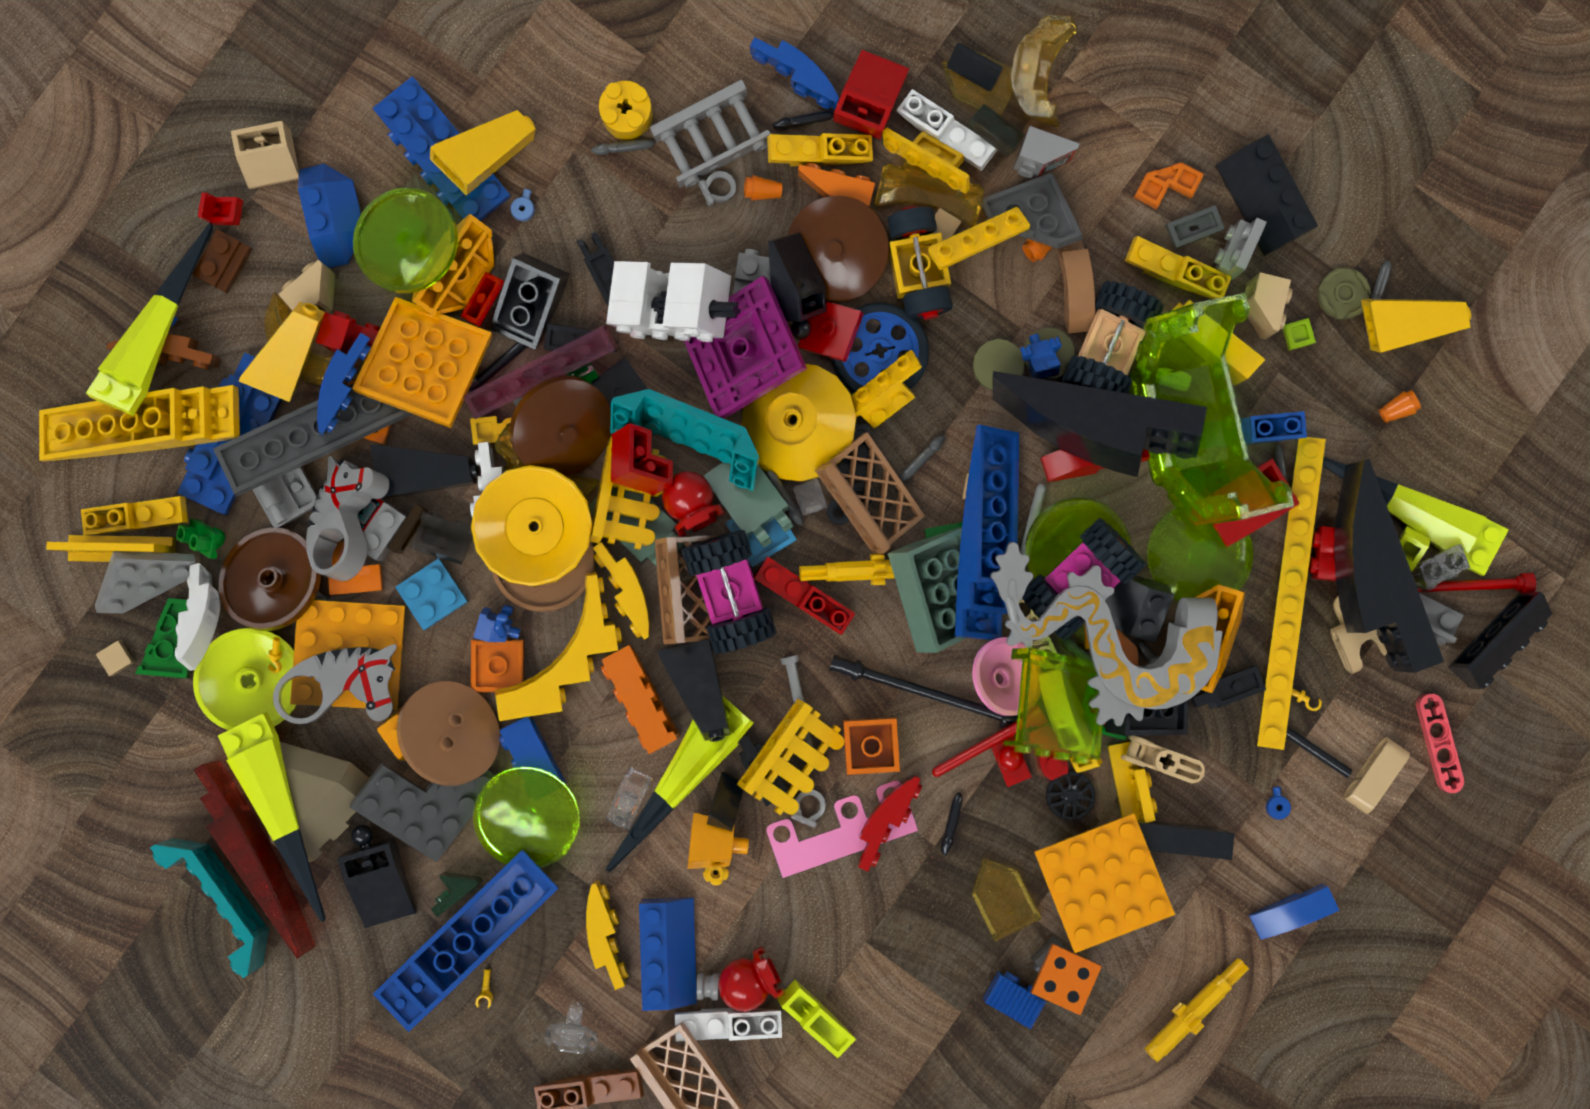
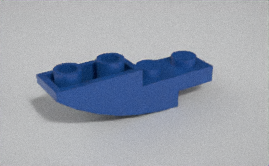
[750,37,839,109]
[317,333,371,436]
[1199,411,1307,449]

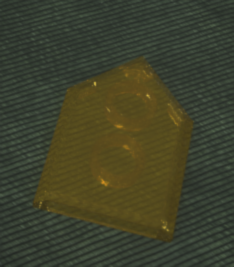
[942,51,1022,120]
[972,859,1042,942]

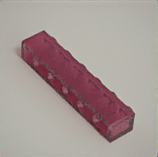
[464,325,619,419]

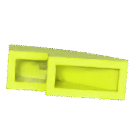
[777,980,856,1058]

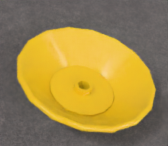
[741,364,857,482]
[471,465,593,587]

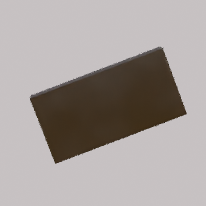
[388,504,428,554]

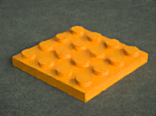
[352,297,493,428]
[290,600,406,710]
[1034,813,1175,953]

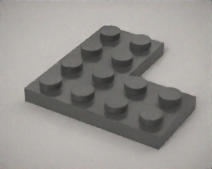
[349,762,500,862]

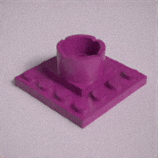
[684,276,807,419]

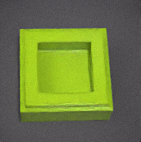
[1282,318,1316,351]

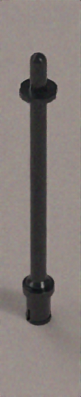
[829,655,1030,729]

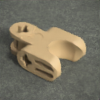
[1330,595,1387,674]
[1120,736,1205,783]

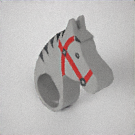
[306,456,389,581]
[273,644,397,724]

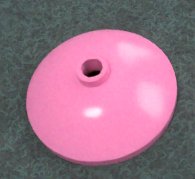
[972,637,1040,716]

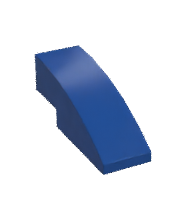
[1249,883,1340,940]

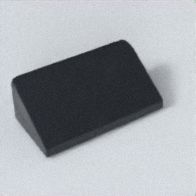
[947,43,1003,91]
[707,772,744,831]

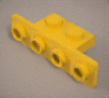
[883,127,970,194]
[928,207,1030,270]
[851,350,922,429]
[1108,741,1157,823]

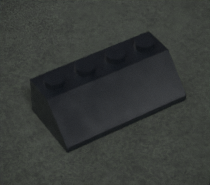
[1216,134,1318,256]
[1448,592,1552,689]

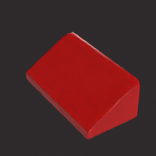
[460,272,505,327]

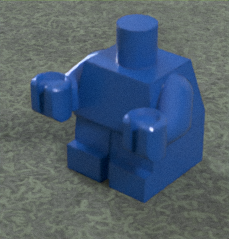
[1020,334,1062,379]
[473,605,521,642]

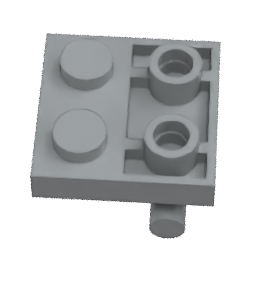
[253,467,318,529]

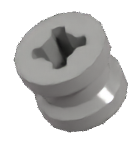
[697,973,719,1000]

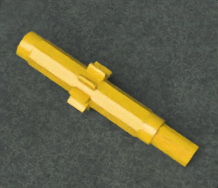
[799,554,895,586]
[1144,958,1249,1063]

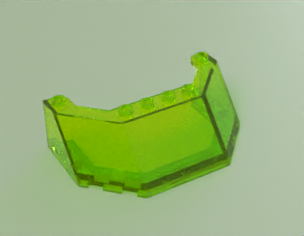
[1130,293,1294,527]

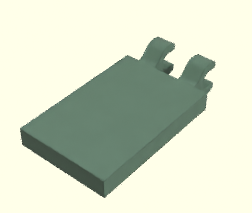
[704,462,794,548]
[588,487,685,567]

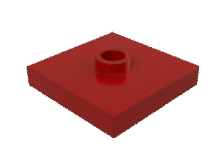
[798,301,864,362]

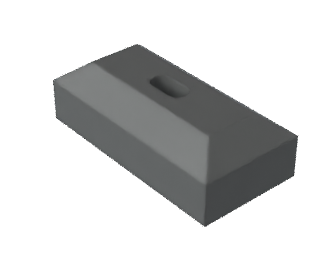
[1165,205,1225,249]

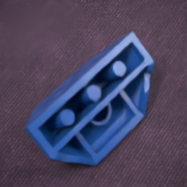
[298,164,365,268]

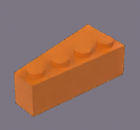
[601,644,680,754]

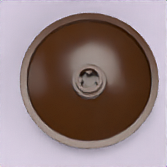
[787,196,890,301]
[510,376,611,477]
[218,527,321,631]

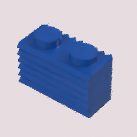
[983,971,1046,1029]

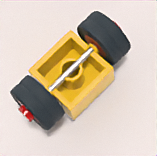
[888,206,953,320]

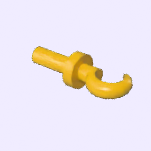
[268,637,282,673]
[1292,688,1322,711]

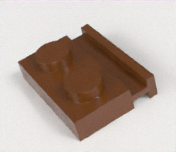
[192,229,253,294]

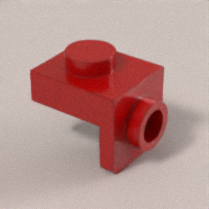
[198,192,244,225]

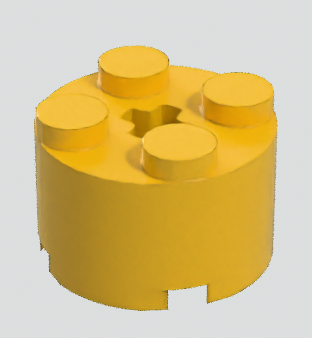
[599,81,653,141]

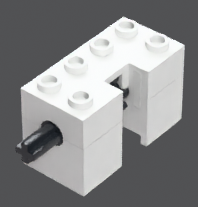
[606,261,741,342]

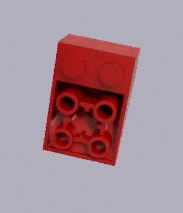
[833,50,910,140]
[1199,458,1300,547]

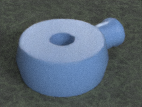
[511,189,535,222]

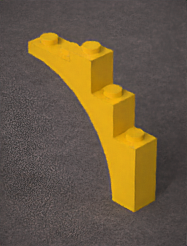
[495,571,622,721]

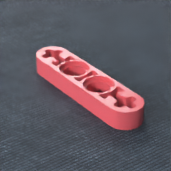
[1416,693,1464,793]

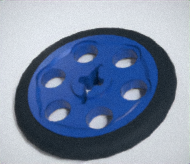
[832,302,929,393]

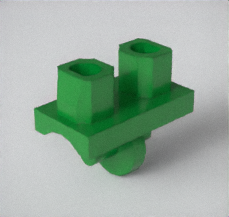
[176,518,225,559]

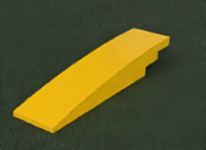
[39,385,240,462]

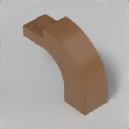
[1056,240,1095,334]

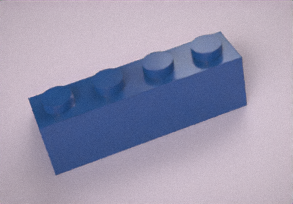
[639,897,697,1011]

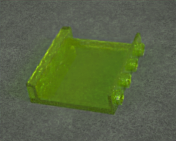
[1004,647,1103,764]

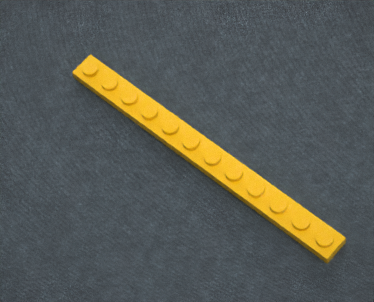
[1257,437,1326,750]

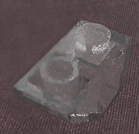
[606,767,653,830]

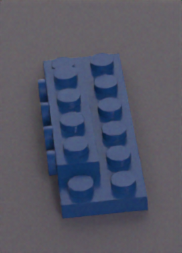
[372,76,511,221]
[177,353,283,515]

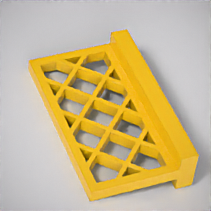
[46,535,176,562]

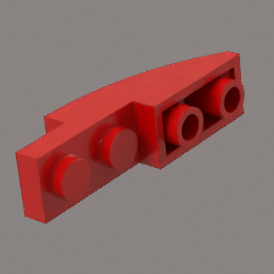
[1040,449,1150,482]
[753,556,856,636]
[858,775,922,872]

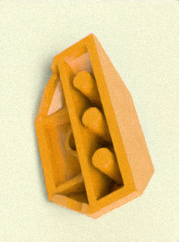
[411,214,494,316]
[1194,584,1245,693]

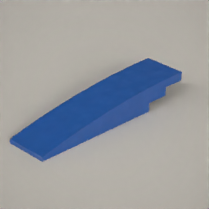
[955,425,1019,641]
[373,850,559,1032]

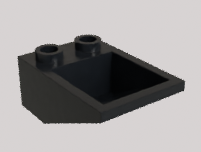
[768,233,827,339]
[337,825,417,928]

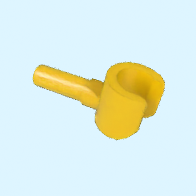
[475,969,494,1008]

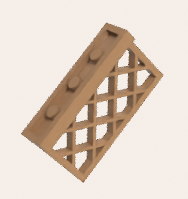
[815,432,925,554]
[654,535,718,644]
[630,1021,744,1109]

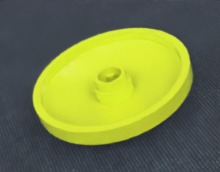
[193,628,297,730]

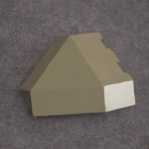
[269,742,369,863]

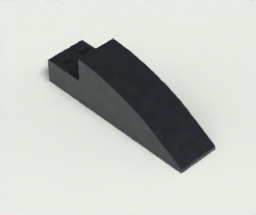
[993,371,1207,477]
[1334,459,1444,673]

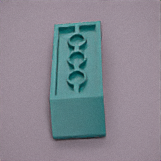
[610,389,759,491]
[150,838,269,978]

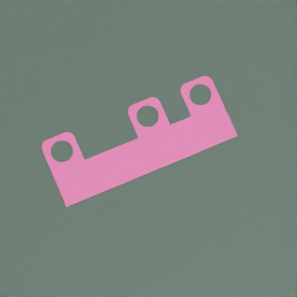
[766,781,918,878]

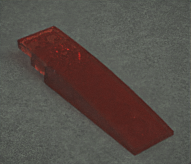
[193,760,316,959]

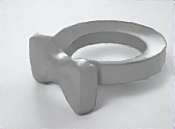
[698,171,736,206]
[791,790,826,828]

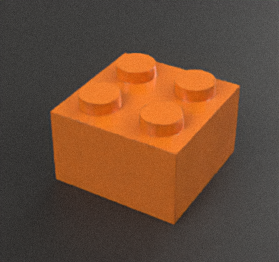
[843,717,900,775]

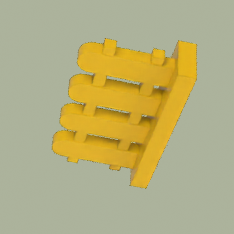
[590,436,667,550]
[737,698,844,815]

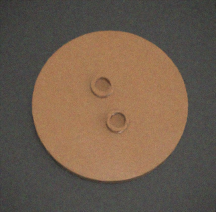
[492,522,596,612]
[397,681,500,786]

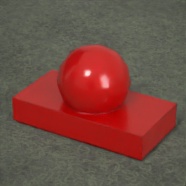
[991,735,1032,787]

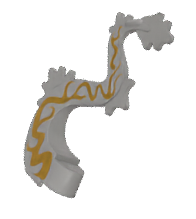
[990,542,1223,726]

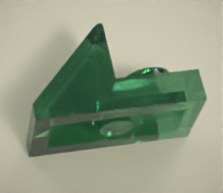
[431,872,483,917]

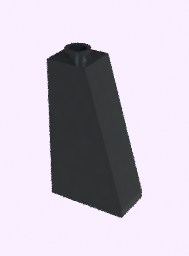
[370,445,479,499]
[658,639,731,742]
[1137,820,1235,860]

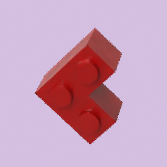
[315,311,381,361]
[611,423,673,495]

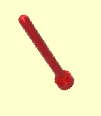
[1415,573,1536,593]
[932,704,1047,777]

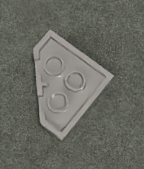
[95,551,196,613]

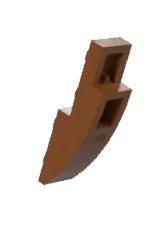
[106,334,221,370]
[534,1069,644,1109]

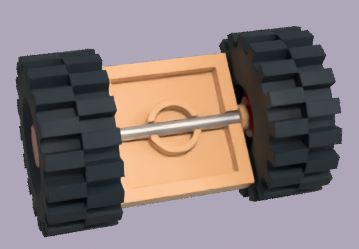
[1061,281,1164,394]

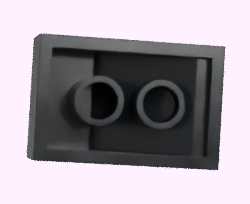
[489,253,570,350]
[1105,575,1174,643]
[1105,700,1189,736]

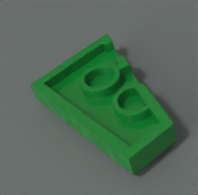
[135,598,191,678]

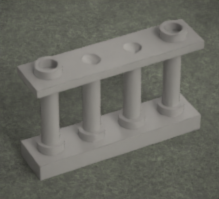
[650,80,770,188]

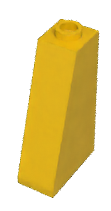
[430,110,536,196]
[1361,299,1471,353]
[1167,300,1265,386]
[239,301,325,402]

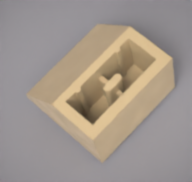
[231,121,299,189]
[278,260,335,313]
[1241,272,1292,339]

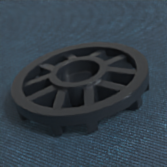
[1046,771,1095,820]

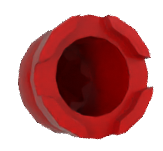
[662,471,725,537]
[718,946,785,1012]

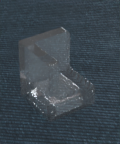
[793,478,827,517]

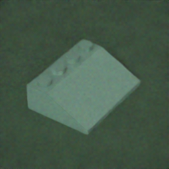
[888,527,966,653]

